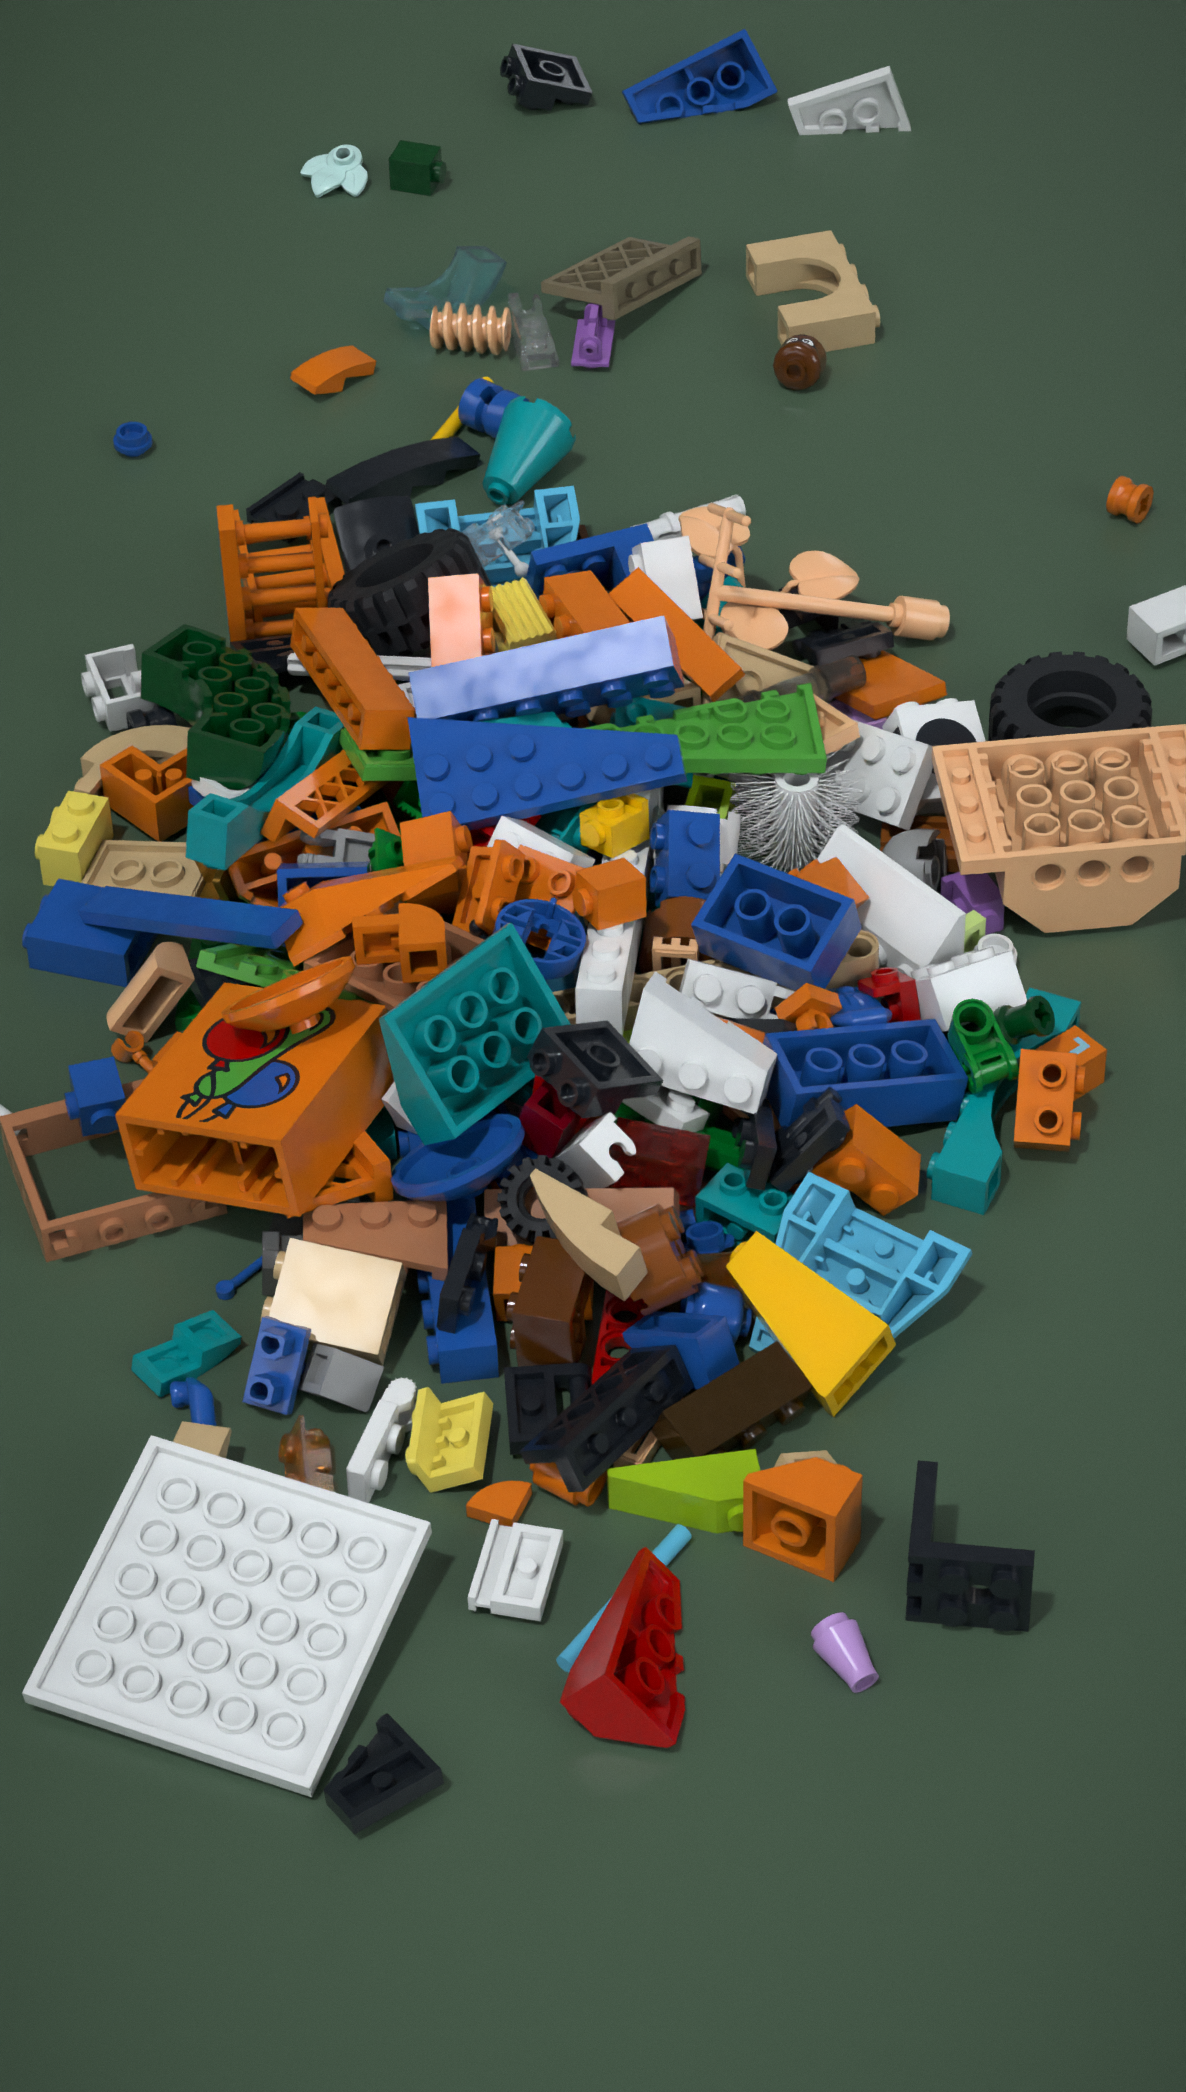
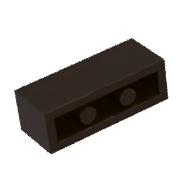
[652,1341,813,1460]

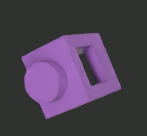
[941,872,1005,935]

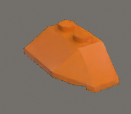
[227,801,401,907]

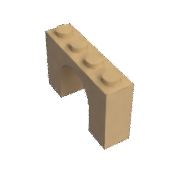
[746,230,880,352]

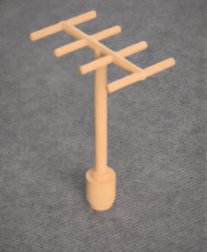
[698,503,950,641]

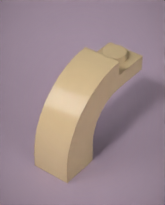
[74,725,190,797]

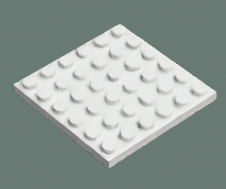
[22,1435,432,1798]

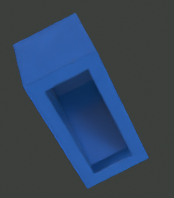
[622,1311,739,1390]

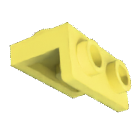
[405,1387,494,1493]

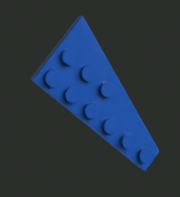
[407,717,687,831]

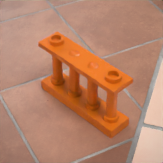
[216,497,329,642]
[234,497,345,622]

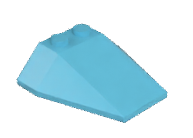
[415,486,580,587]
[749,1172,973,1353]

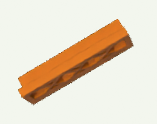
[260,750,390,843]

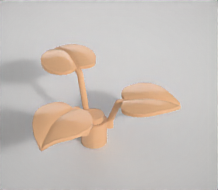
[678,506,860,651]

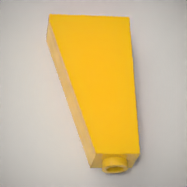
[726,1231,896,1417]

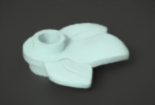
[300,144,368,198]

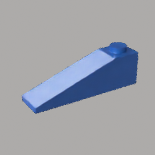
[622,29,778,124]

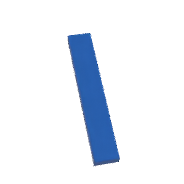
[78,886,303,949]

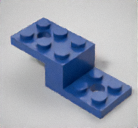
[526,523,746,602]

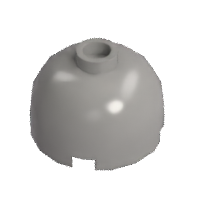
[882,829,947,892]

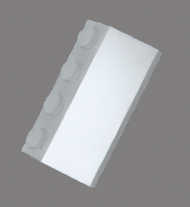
[817,824,966,977]

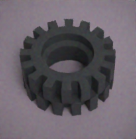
[497,1155,588,1244]

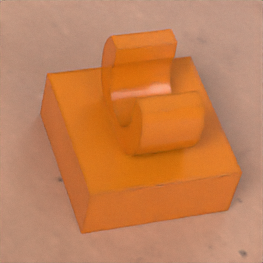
[775,983,842,1031]

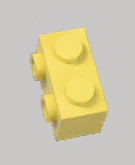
[35,791,114,886]

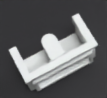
[81,644,155,732]

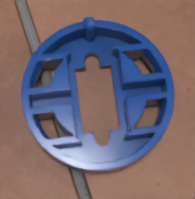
[493,898,586,980]

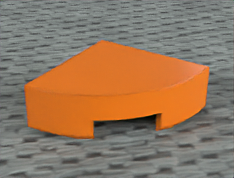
[466,1481,532,1527]

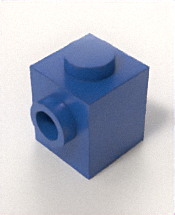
[64,1056,126,1137]

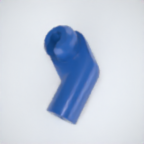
[169,1377,217,1426]

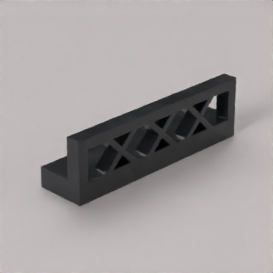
[520,1344,694,1492]

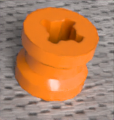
[1106,475,1154,524]

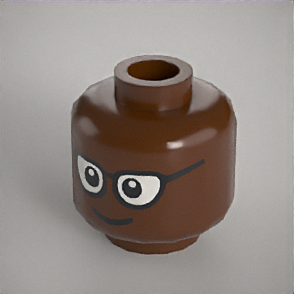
[773,334,827,390]

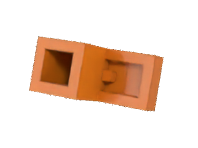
[352,903,449,983]

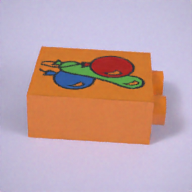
[115,982,394,1217]

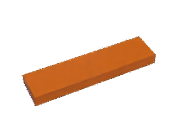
[608,567,745,702]

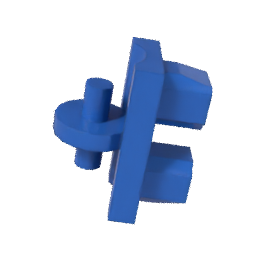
[242,1316,312,1415]

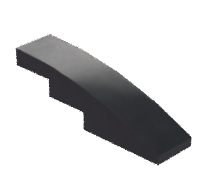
[325,436,481,504]

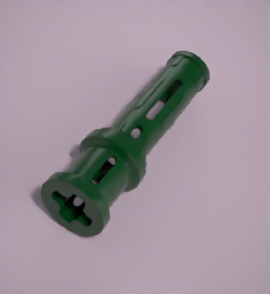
[943,995,1055,1050]

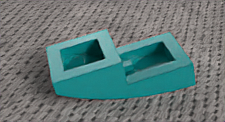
[131,1310,242,1398]

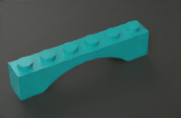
[186,706,345,871]
[926,987,1081,1215]

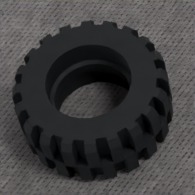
[328,528,491,657]
[988,651,1153,741]

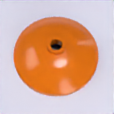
[221,956,355,1034]

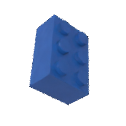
[691,853,862,991]

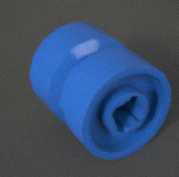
[458,378,530,439]

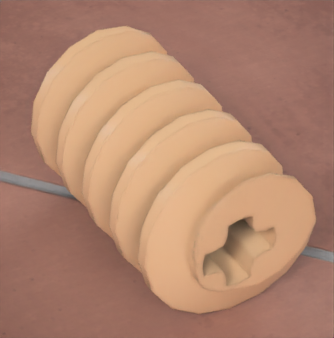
[430,301,512,355]

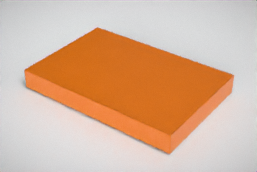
[822,650,947,720]

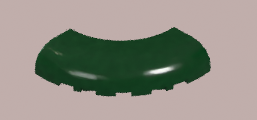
[140,624,291,790]

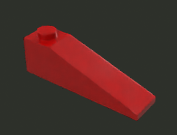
[560,1547,685,1748]

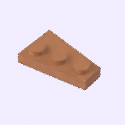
[303,1200,448,1281]

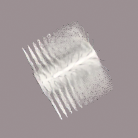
[730,751,862,873]

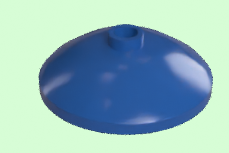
[391,1114,525,1201]

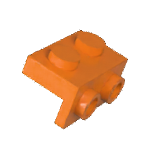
[452,839,525,937]

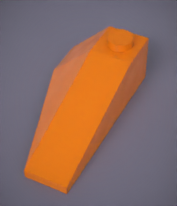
[280,855,464,967]

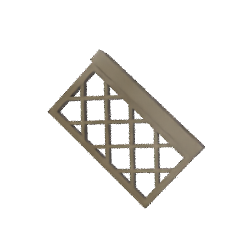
[541,236,702,320]

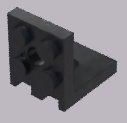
[905,1460,1035,1632]

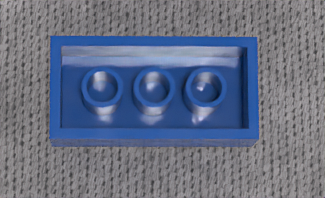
[763,1019,968,1127]

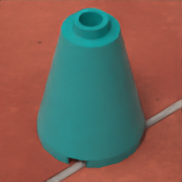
[482,396,576,505]

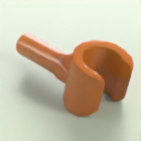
[111,1031,153,1074]

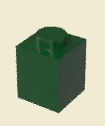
[388,140,446,196]

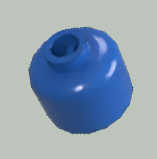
[679,1282,752,1344]

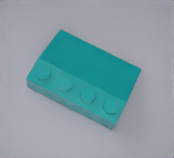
[379,922,571,1145]

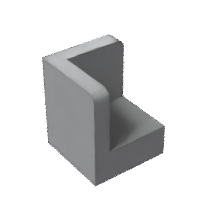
[298,1343,384,1412]

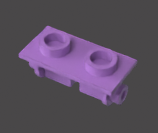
[571,303,615,369]

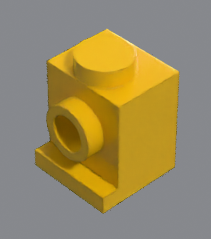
[579,794,650,858]

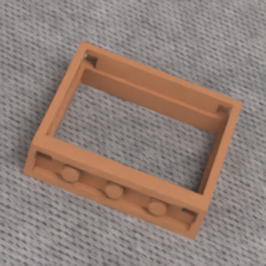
[0,1078,227,1262]

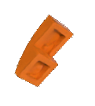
[290,345,377,395]

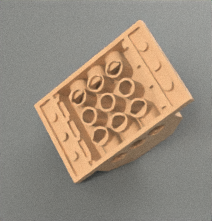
[931,724,1186,933]

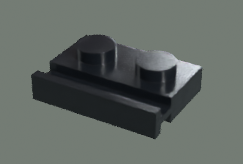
[246,472,342,544]

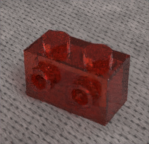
[605,1117,710,1207]

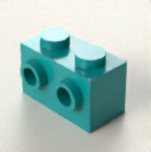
[695,1163,794,1248]

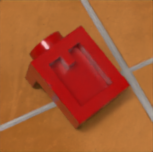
[857,967,921,1023]

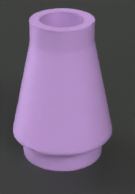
[811,1612,879,1693]

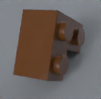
[506,1236,594,1367]

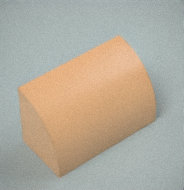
[106,942,195,1043]

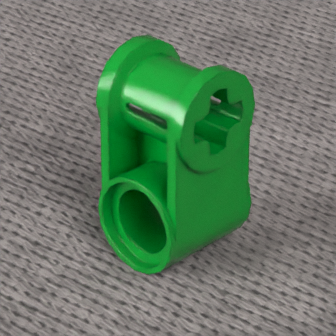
[947,998,1019,1094]

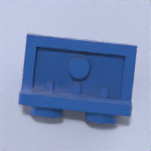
[649,810,720,906]

